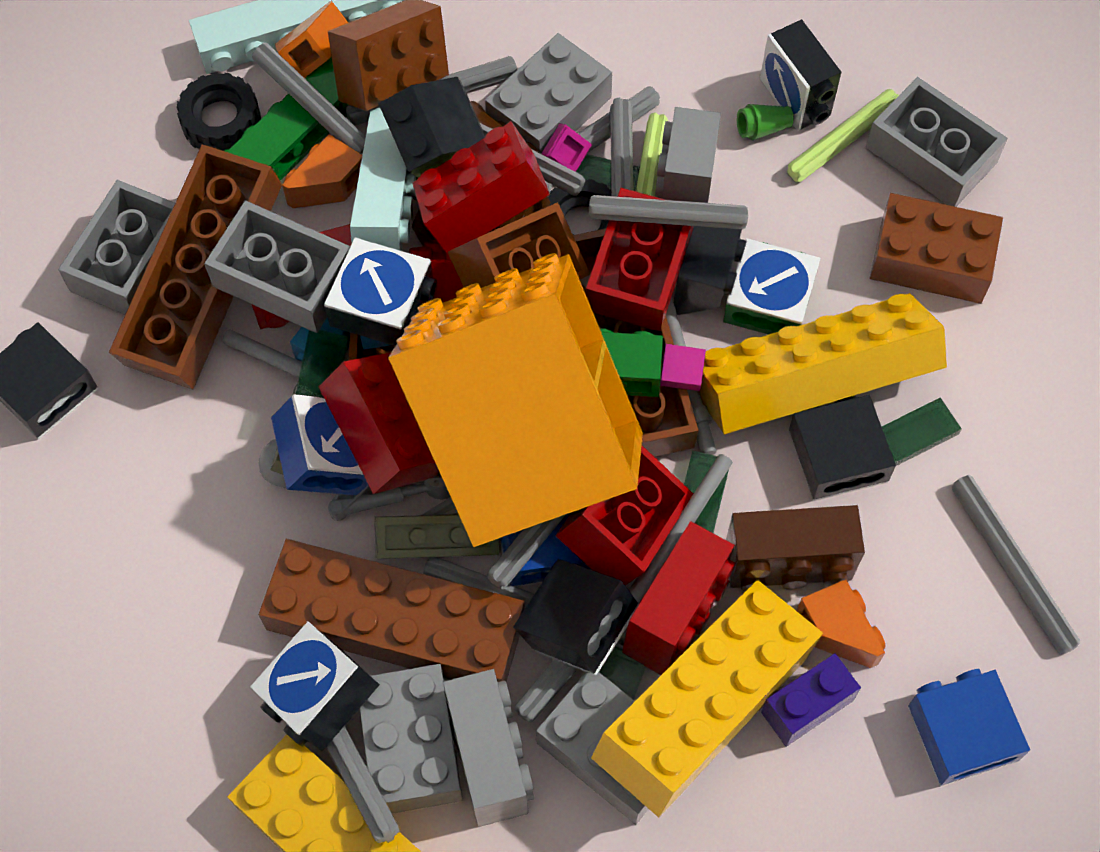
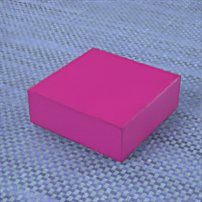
[541,123,592,172]
[660,344,706,391]

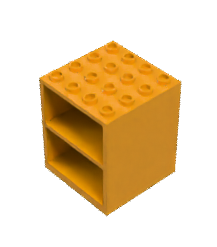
[388,253,643,547]

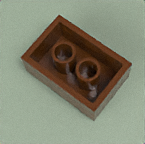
[726,505,865,591]

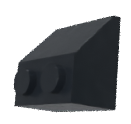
[378,77,485,178]
[673,226,747,315]

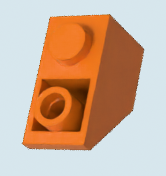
[275,0,349,78]
[282,134,362,208]
[796,579,886,668]

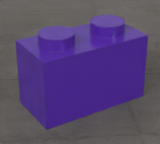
[761,653,861,747]

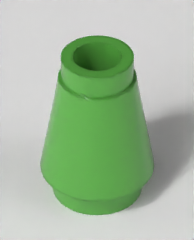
[736,104,794,140]

